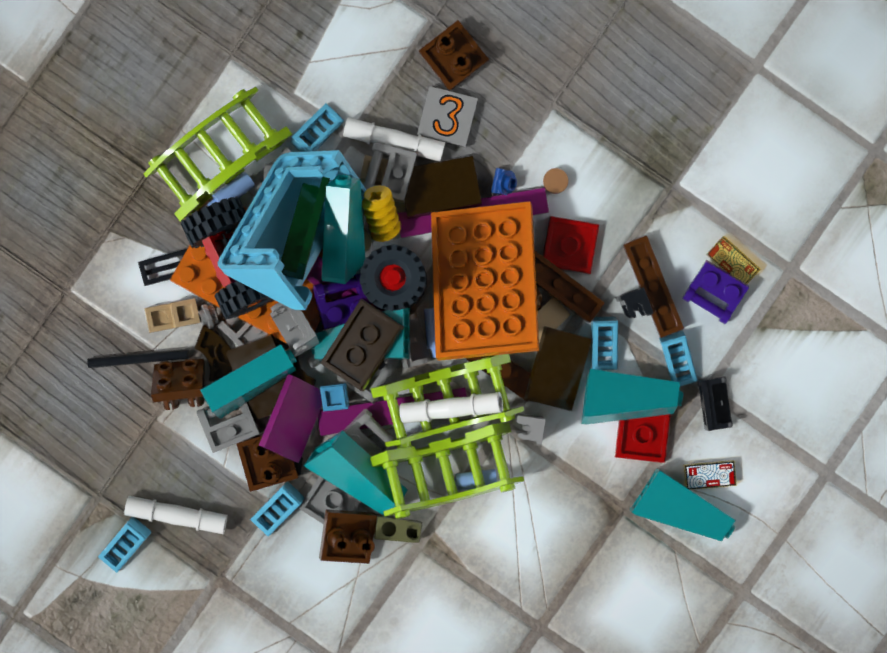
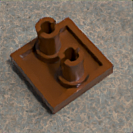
[419,20,489,91]
[151,358,206,410]
[236,436,299,492]
[319,509,377,564]

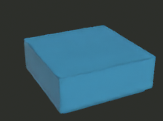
[320,383,350,412]

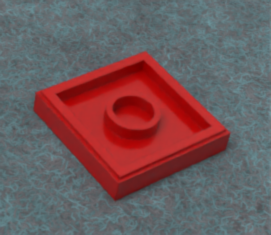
[543,216,599,274]
[614,414,671,463]

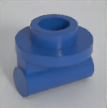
[491,168,517,195]

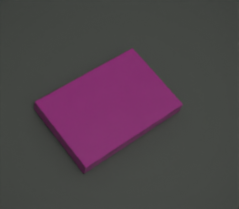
[259,374,322,463]

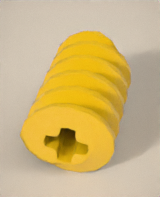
[362,185,401,242]

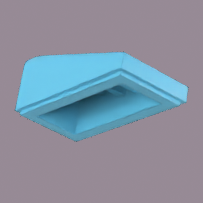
[291,103,344,152]
[591,316,618,370]
[659,331,698,386]
[250,481,305,537]
[98,517,151,573]

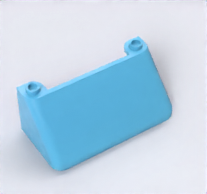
[218,150,366,310]

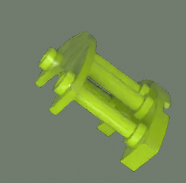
[144,86,292,221]
[370,354,524,449]
[370,422,524,519]

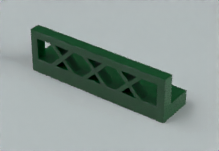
[281,177,330,280]

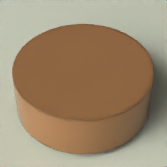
[543,168,568,194]

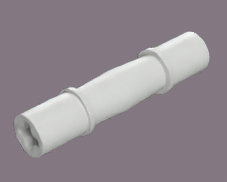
[343,117,445,162]
[400,392,503,424]
[124,496,228,534]

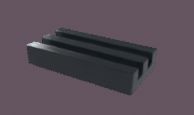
[138,249,187,286]

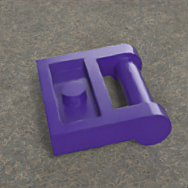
[682,260,749,324]
[313,273,369,330]

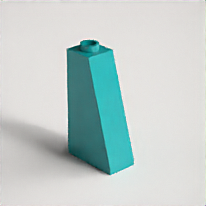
[322,174,366,284]
[311,308,410,360]
[200,345,297,419]
[581,369,683,425]
[304,430,408,516]
[630,469,736,541]

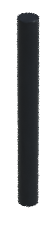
[87,349,189,368]

